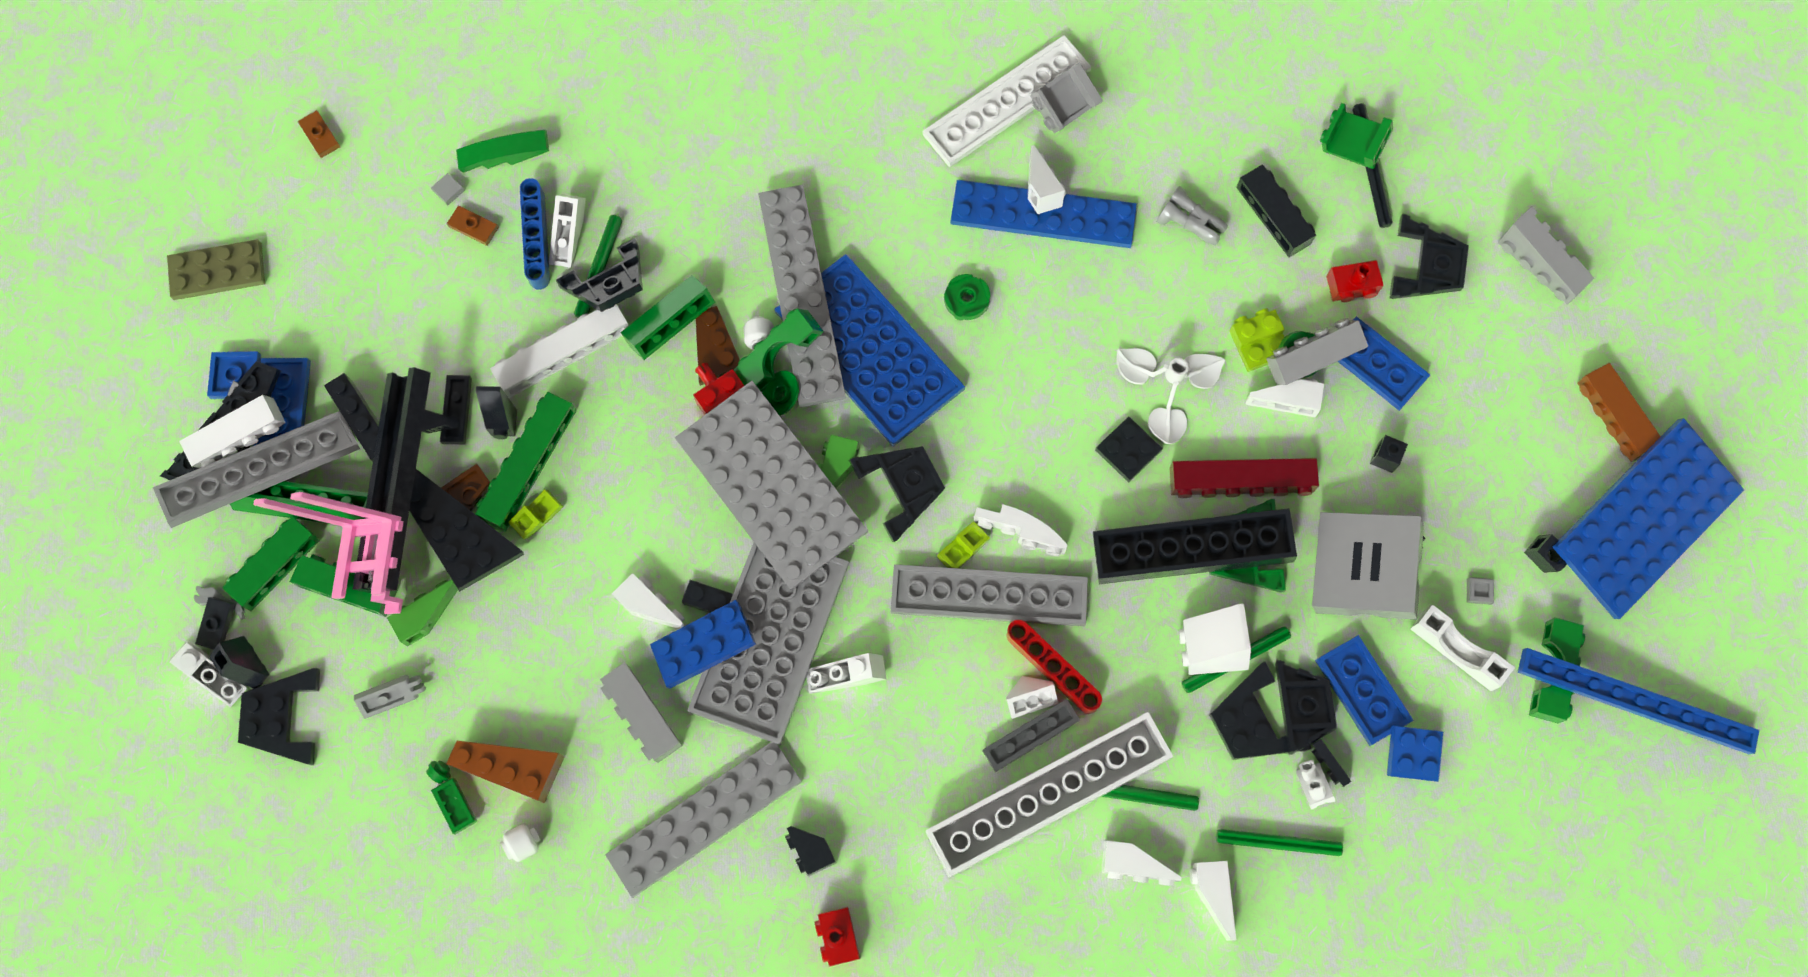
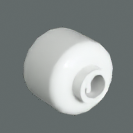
[744,316,774,351]
[500,824,541,862]

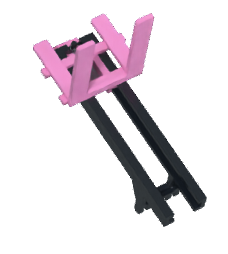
[254,367,459,614]

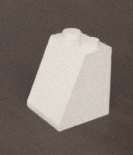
[1179,604,1251,675]

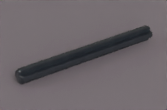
[1352,103,1393,228]

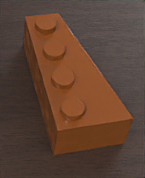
[446,740,565,803]

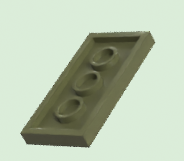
[167,239,265,300]

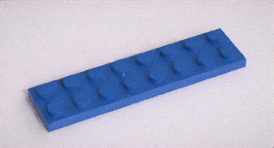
[950,180,1137,249]

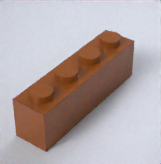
[1577,363,1661,462]

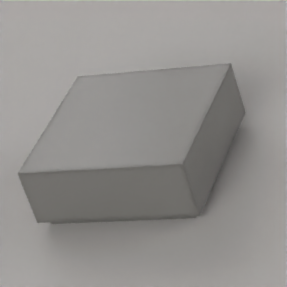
[431,173,464,205]
[1467,577,1494,605]

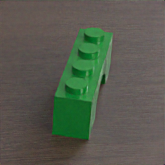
[734,308,824,392]
[1529,617,1585,724]

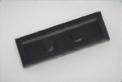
[440,375,472,445]

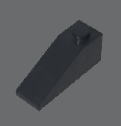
[476,386,517,439]

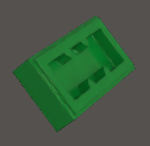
[431,777,478,835]

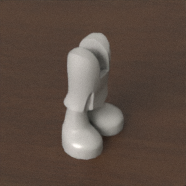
[1156,186,1228,245]

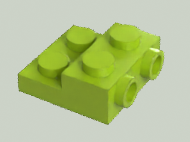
[1229,308,1285,372]

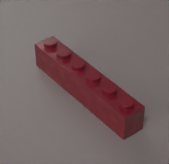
[1169,458,1319,498]

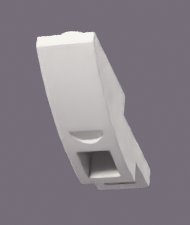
[974,504,1067,556]

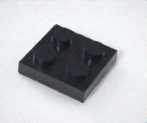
[1095,417,1163,483]

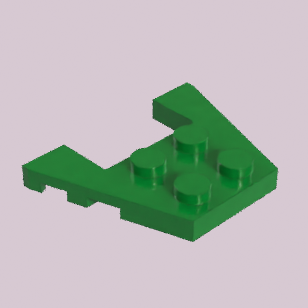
[1209,499,1286,593]

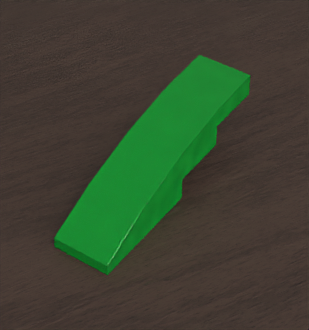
[456,130,549,173]

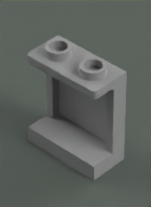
[1030,62,1103,133]

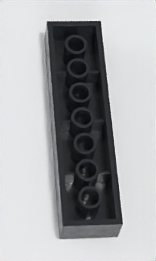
[1093,508,1297,585]

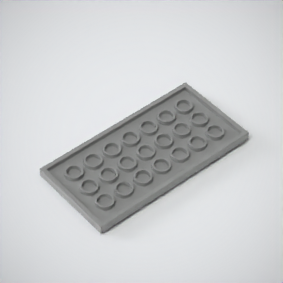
[675,381,868,590]
[687,543,849,746]

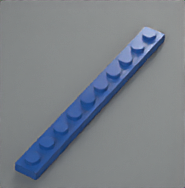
[1517,648,1760,755]

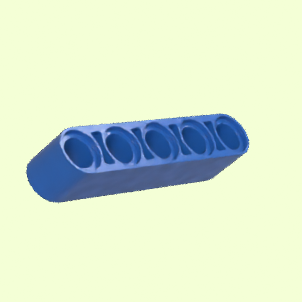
[520,178,550,290]

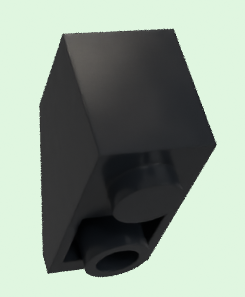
[209,636,270,689]
[785,826,836,876]

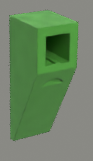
[818,435,859,488]
[387,579,458,647]

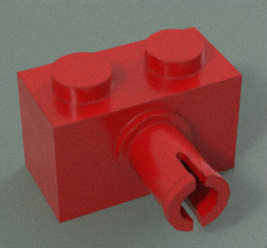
[1326,260,1384,303]
[693,362,744,415]
[814,907,860,967]

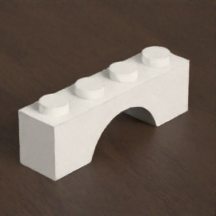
[1410,605,1515,691]

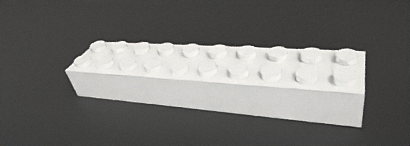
[926,712,1173,878]

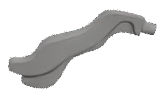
[194,586,245,620]

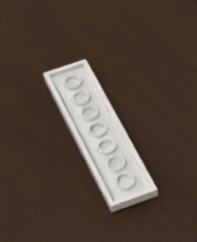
[923,35,1092,168]

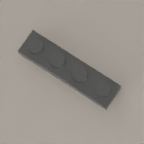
[982,699,1080,772]

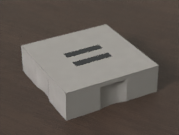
[1312,512,1424,620]

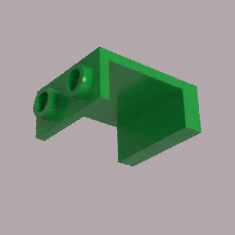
[1320,103,1393,169]

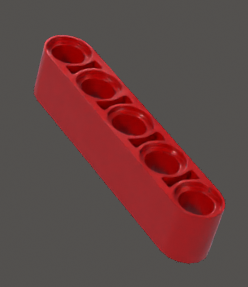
[1006,620,1102,714]

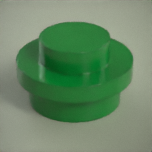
[426,761,451,784]

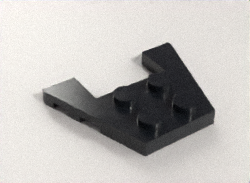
[1389,214,1469,299]
[556,238,643,312]
[848,446,945,542]
[1209,662,1311,760]
[238,668,320,765]

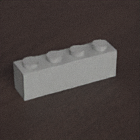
[1266,318,1368,385]
[600,662,682,763]

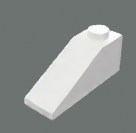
[549,194,586,268]
[1245,378,1324,417]
[1190,861,1236,941]

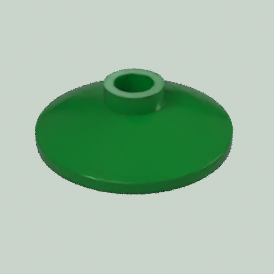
[762,371,799,416]

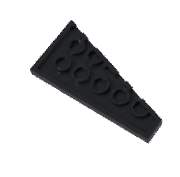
[160,361,281,480]
[409,469,524,592]

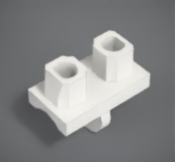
[1296,760,1335,810]

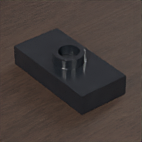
[195,597,236,650]

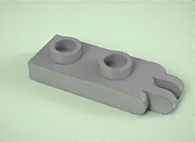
[354,675,426,719]

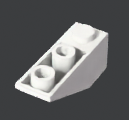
[1028,145,1066,214]
[612,573,685,629]
[169,640,247,707]
[807,653,887,694]
[1102,841,1181,886]

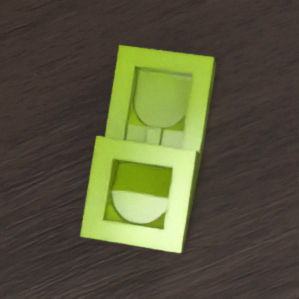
[508,489,564,540]
[937,521,990,569]

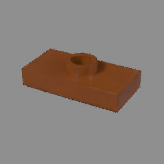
[297,110,340,158]
[447,205,499,246]

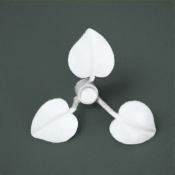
[1116,348,1225,444]

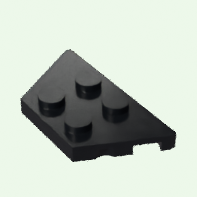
[1275,660,1337,755]

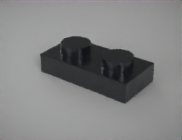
[682,580,733,613]
[1311,739,1352,787]

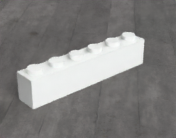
[490,304,629,398]

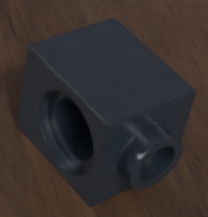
[1370,435,1408,473]
[1524,534,1567,573]

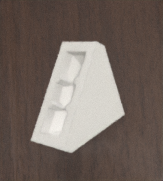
[1006,676,1058,719]

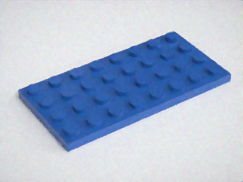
[774,254,965,447]
[1552,418,1744,619]

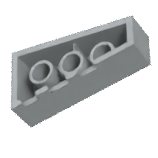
[1498,207,1594,305]

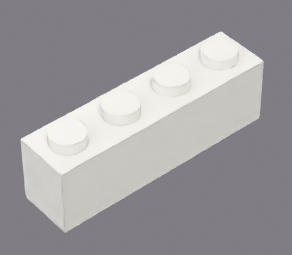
[179,395,286,468]

